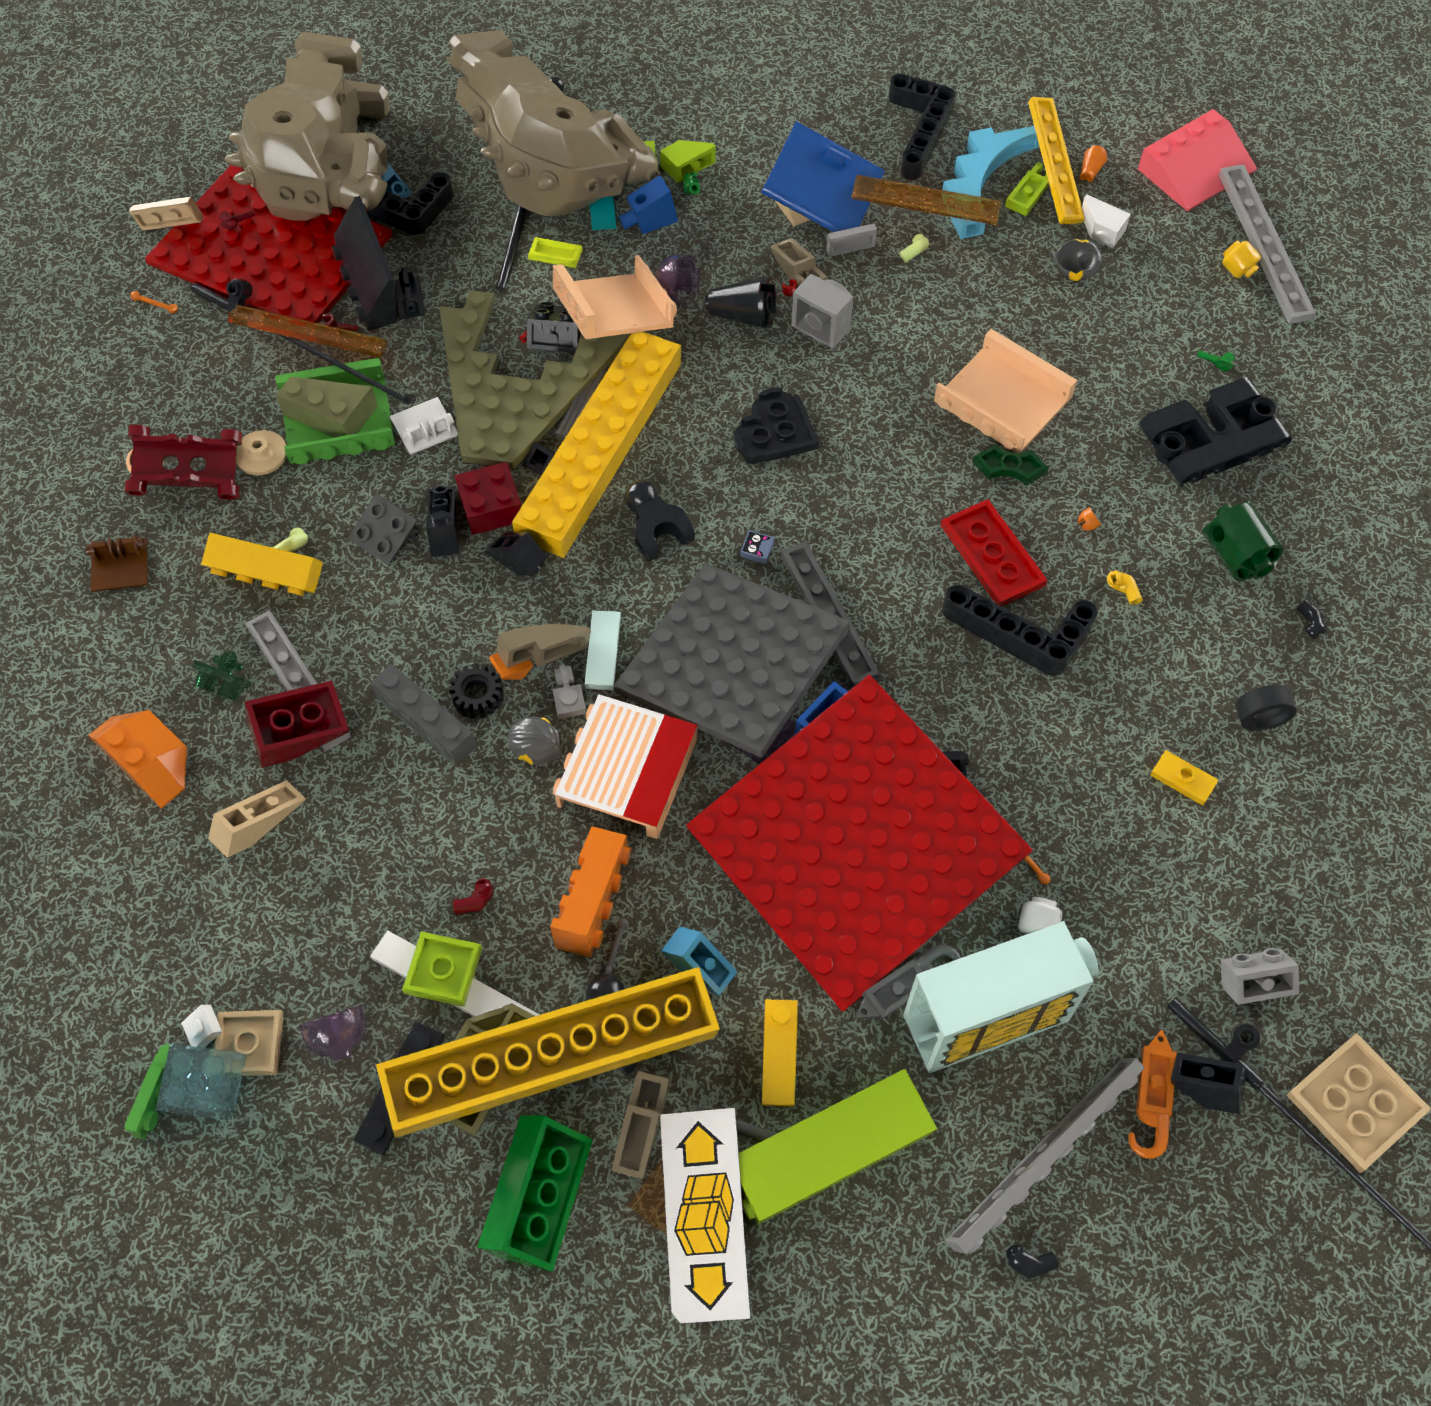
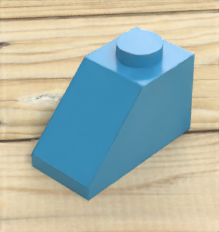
[661,927,737,996]

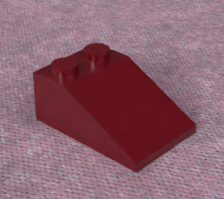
[244,680,349,768]

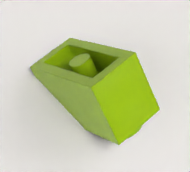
[660,140,716,183]

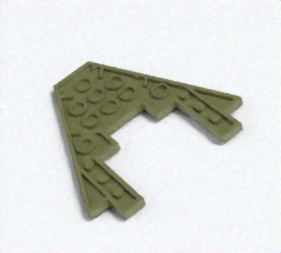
[440,290,631,469]

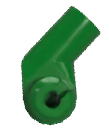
[682,172,700,196]

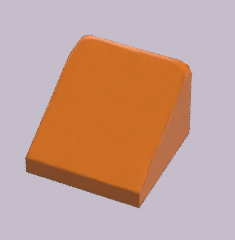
[489,653,533,680]

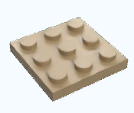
[1286,1033,1431,1173]

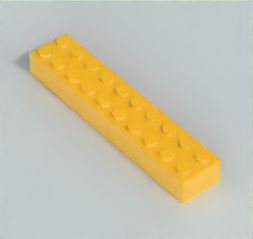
[512,332,681,558]
[376,967,720,1138]

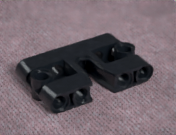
[1139,377,1293,487]

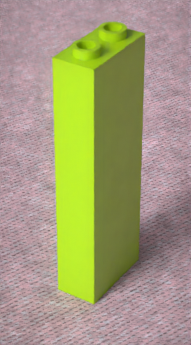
[738,1069,937,1225]

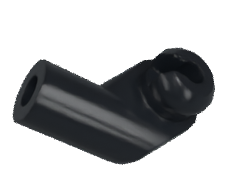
[1296,599,1327,639]
[1006,1245,1059,1278]

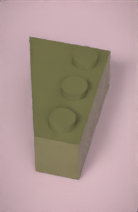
[276,377,378,437]

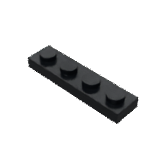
[353,1022,445,1155]

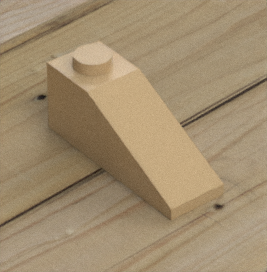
[208,780,306,858]

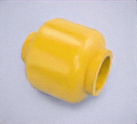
[1222,240,1261,278]

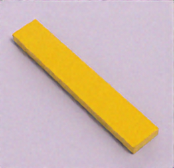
[1028,97,1085,224]

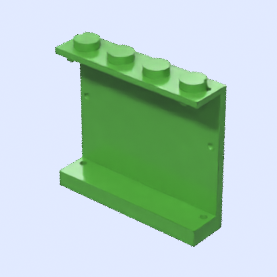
[275,358,395,464]

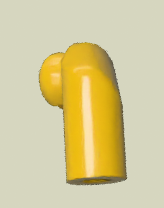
[1107,570,1143,605]

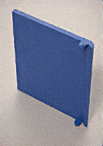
[761,121,885,232]

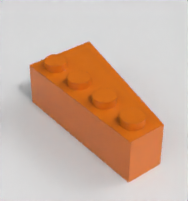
[550,826,631,958]

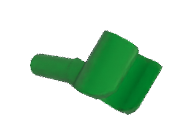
[1197,350,1236,372]

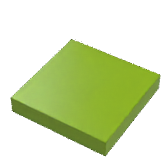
[402,931,483,1007]

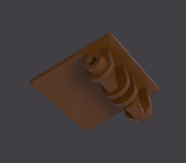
[86,535,148,592]

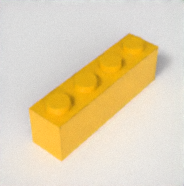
[201,532,323,596]

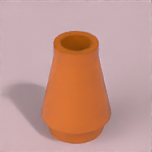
[1079,145,1107,182]

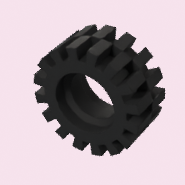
[449,664,504,719]

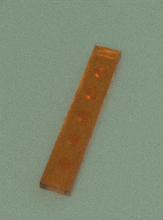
[851,175,1002,225]
[228,305,388,358]

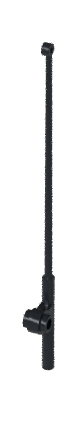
[191,279,416,405]
[1167,997,1431,1251]

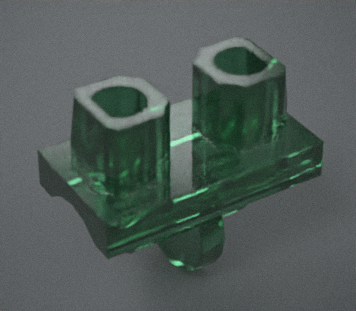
[192,650,252,701]

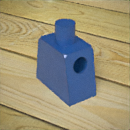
[618,175,678,234]

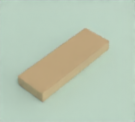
[129,197,204,230]

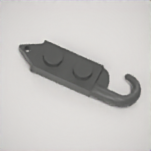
[855,944,961,1021]

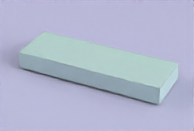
[585,610,621,690]

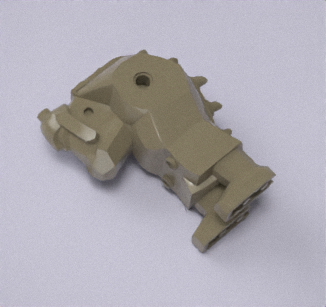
[446,30,661,216]
[224,32,390,221]

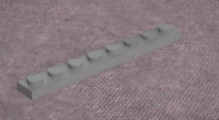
[1218,164,1316,324]
[945,1058,1144,1254]

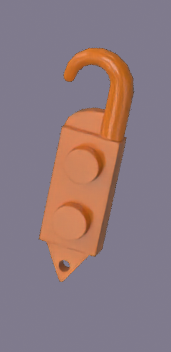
[1128,1030,1177,1159]

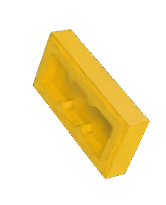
[1150,750,1218,806]

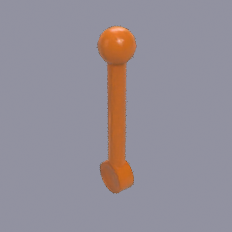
[131,291,178,314]
[1024,855,1050,885]

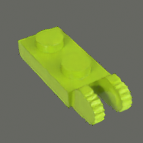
[1005,162,1049,216]

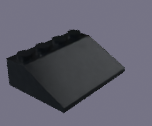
[331,196,397,331]

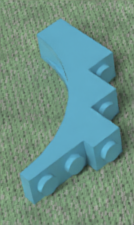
[941,126,1040,239]

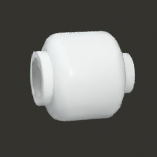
[1018,897,1062,934]

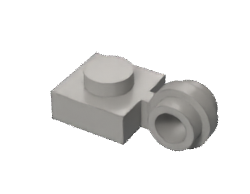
[552,664,586,720]

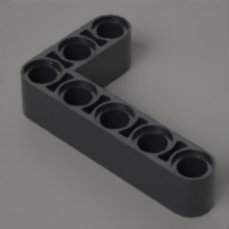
[888,74,955,180]
[366,172,454,235]
[942,585,1098,676]

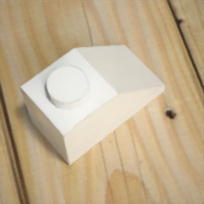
[1082,195,1131,248]

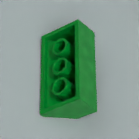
[477,1115,593,1272]

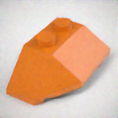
[88,710,187,809]

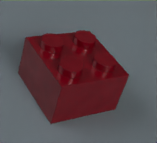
[454,462,522,535]

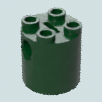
[1202,501,1284,581]

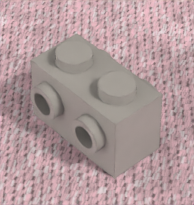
[1221,948,1299,1005]

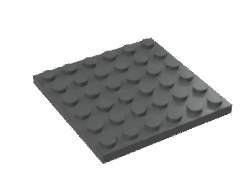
[614,563,850,758]

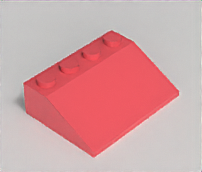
[1138,109,1257,211]

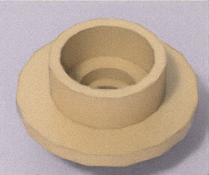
[236,430,287,476]

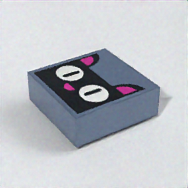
[740,530,775,564]

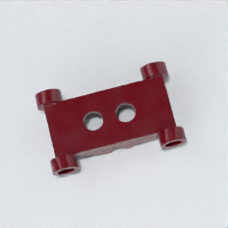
[124,425,243,500]

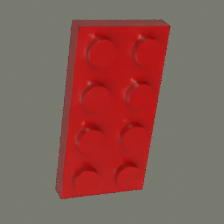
[940,499,1048,607]

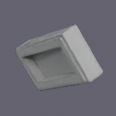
[826,223,877,257]

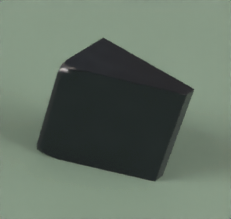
[523,442,556,475]

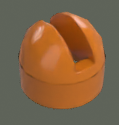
[1078,507,1101,531]

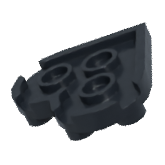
[734,388,819,464]

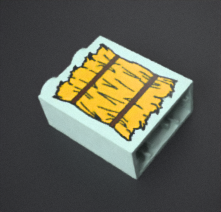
[903,921,1098,1074]

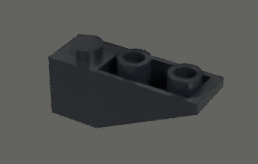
[426,485,459,557]

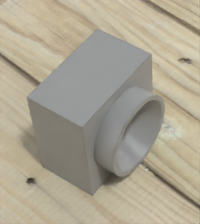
[791,274,854,348]

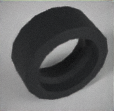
[1235,685,1297,731]

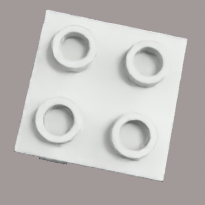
[390,397,458,455]

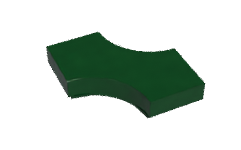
[972,445,1049,486]

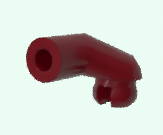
[453,878,494,915]

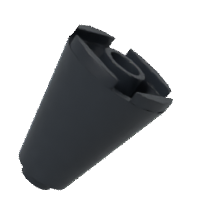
[704,276,776,329]

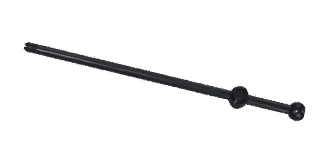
[497,77,564,291]

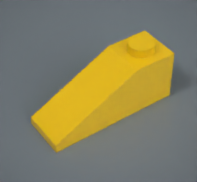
[762,999,798,1107]

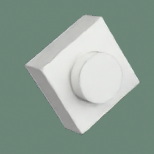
[181,1005,222,1050]

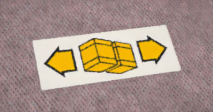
[660,1108,750,1323]

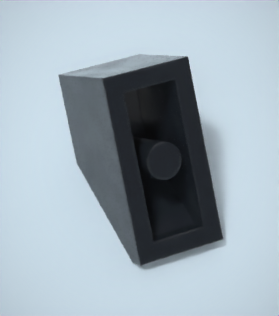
[484,532,547,576]
[1171,1053,1245,1115]

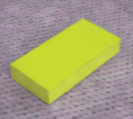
[528,237,582,268]

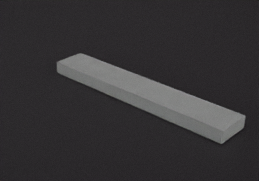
[245,610,351,751]

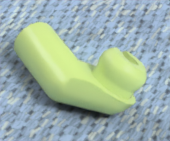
[899,234,929,263]
[273,528,308,552]

